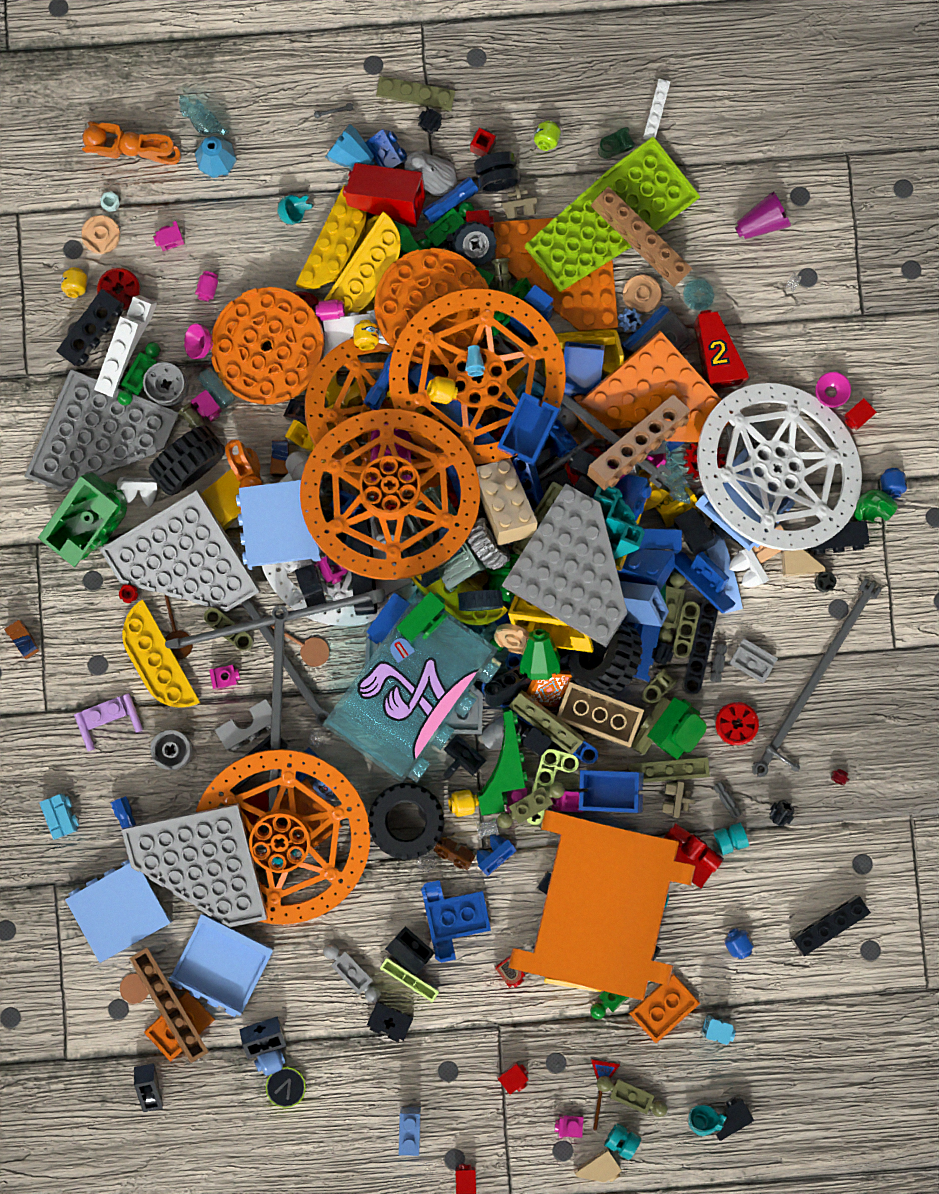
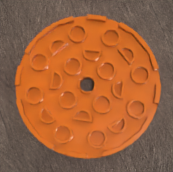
[374,248,491,365]
[211,287,325,405]

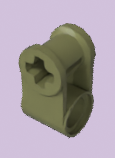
[641,668,678,704]

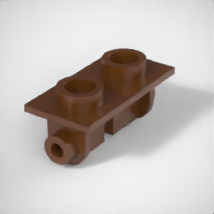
[433,836,475,870]

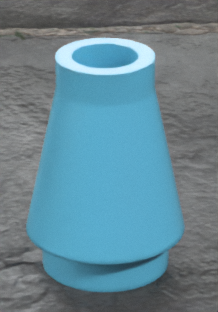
[465,345,485,377]

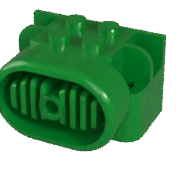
[38,472,127,567]

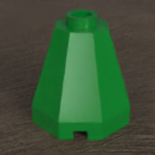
[520,629,561,680]

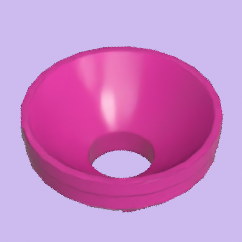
[184,323,213,359]
[815,372,851,408]

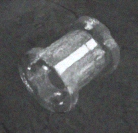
[476,818,499,839]

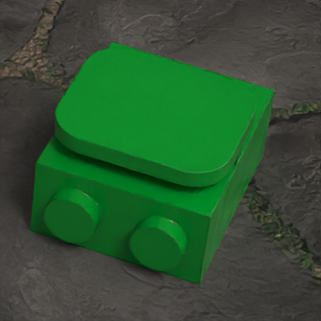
[396,591,450,645]
[647,697,707,760]

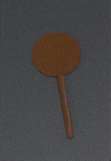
[165,595,193,659]

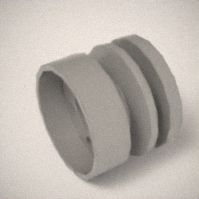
[143,362,189,407]

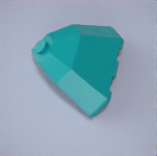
[593,486,645,560]

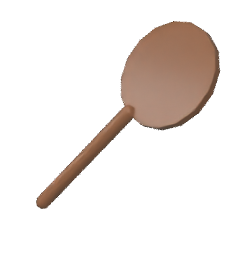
[270,625,330,667]
[120,973,188,1004]

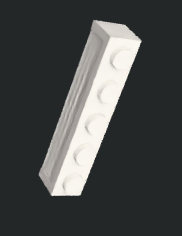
[643,79,670,140]

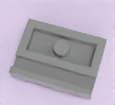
[729,639,778,683]

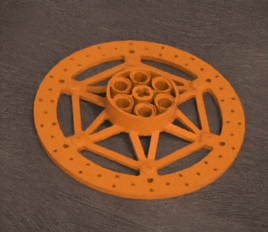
[389,289,566,465]
[305,338,468,497]
[300,409,480,580]
[196,749,370,925]

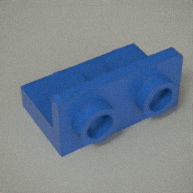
[365,129,407,169]
[547,419,578,458]

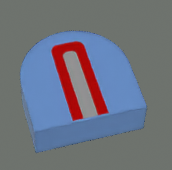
[390,638,415,663]

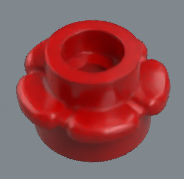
[119,584,138,603]

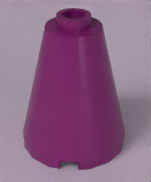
[735,191,791,239]

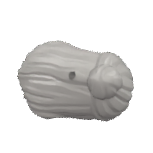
[404,151,457,197]

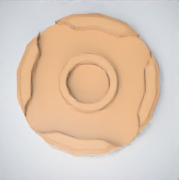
[81,215,121,254]
[623,274,662,314]
[494,624,529,654]

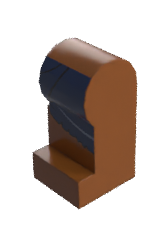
[270,440,289,477]
[4,620,40,660]

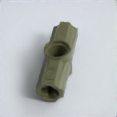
[631,696,671,755]

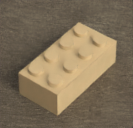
[472,458,537,546]
[556,682,644,748]

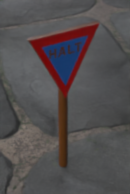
[591,1059,620,1131]

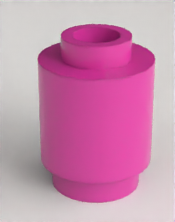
[195,271,219,302]
[316,299,345,321]

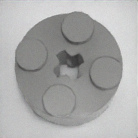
[150,730,193,770]

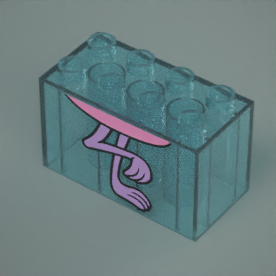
[323,592,502,783]

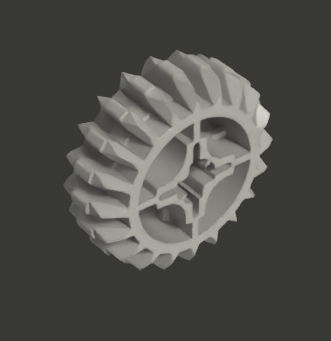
[466,517,511,570]

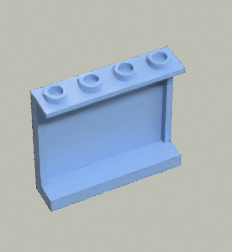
[695,448,798,551]
[236,480,321,570]
[65,859,172,963]
[168,913,274,1017]

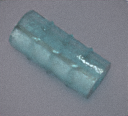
[197,368,235,409]

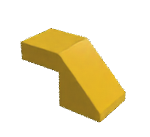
[284,420,313,453]

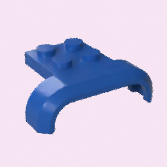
[421,880,491,963]

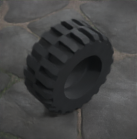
[149,425,225,496]
[568,621,643,695]
[368,783,444,859]

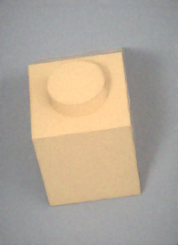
[781,550,825,577]
[574,1148,622,1183]

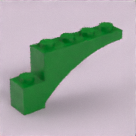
[477,707,528,816]

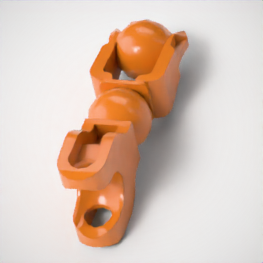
[82,121,181,165]
[225,439,264,511]

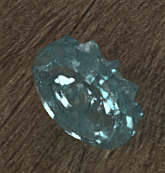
[683,279,714,310]

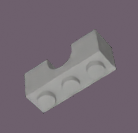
[215,699,272,752]

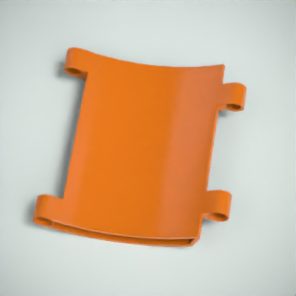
[508,810,695,1001]

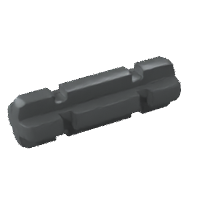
[710,644,727,683]
[713,782,742,818]

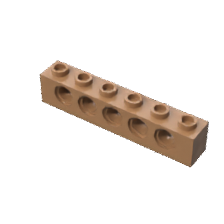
[591,186,692,287]
[587,394,690,490]
[129,948,209,1064]

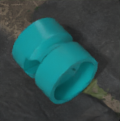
[714,822,749,856]
[604,1123,642,1160]

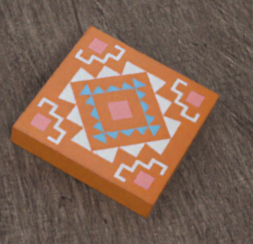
[526,670,572,707]

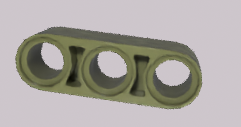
[672,601,700,659]
[204,608,254,652]

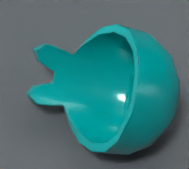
[277,194,314,225]
[687,1105,726,1137]

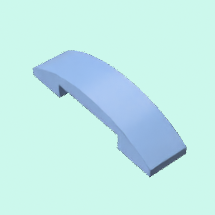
[706,535,743,614]

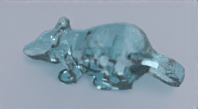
[179,95,230,136]
[661,447,691,504]

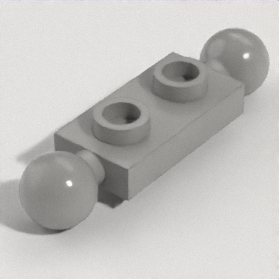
[323,943,381,1003]

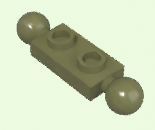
[658,571,686,644]
[497,782,565,828]
[596,1076,668,1117]

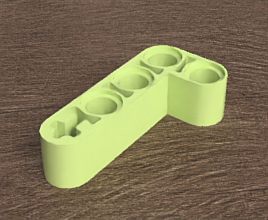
[527,749,579,825]

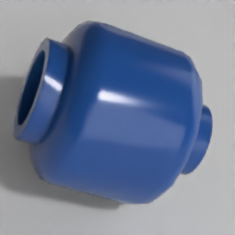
[880,468,907,498]
[724,928,754,959]

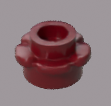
[831,769,850,786]

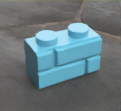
[39,794,80,840]
[701,1015,736,1045]

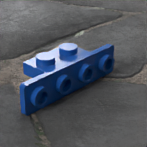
[675,551,736,613]

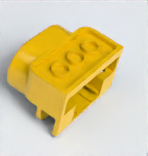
[508,595,594,653]

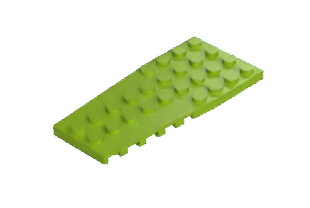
[524,136,700,292]

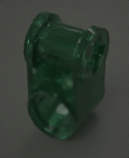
[598,127,637,159]

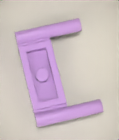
[74,693,143,752]

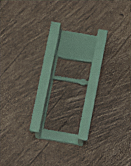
[405,485,488,592]

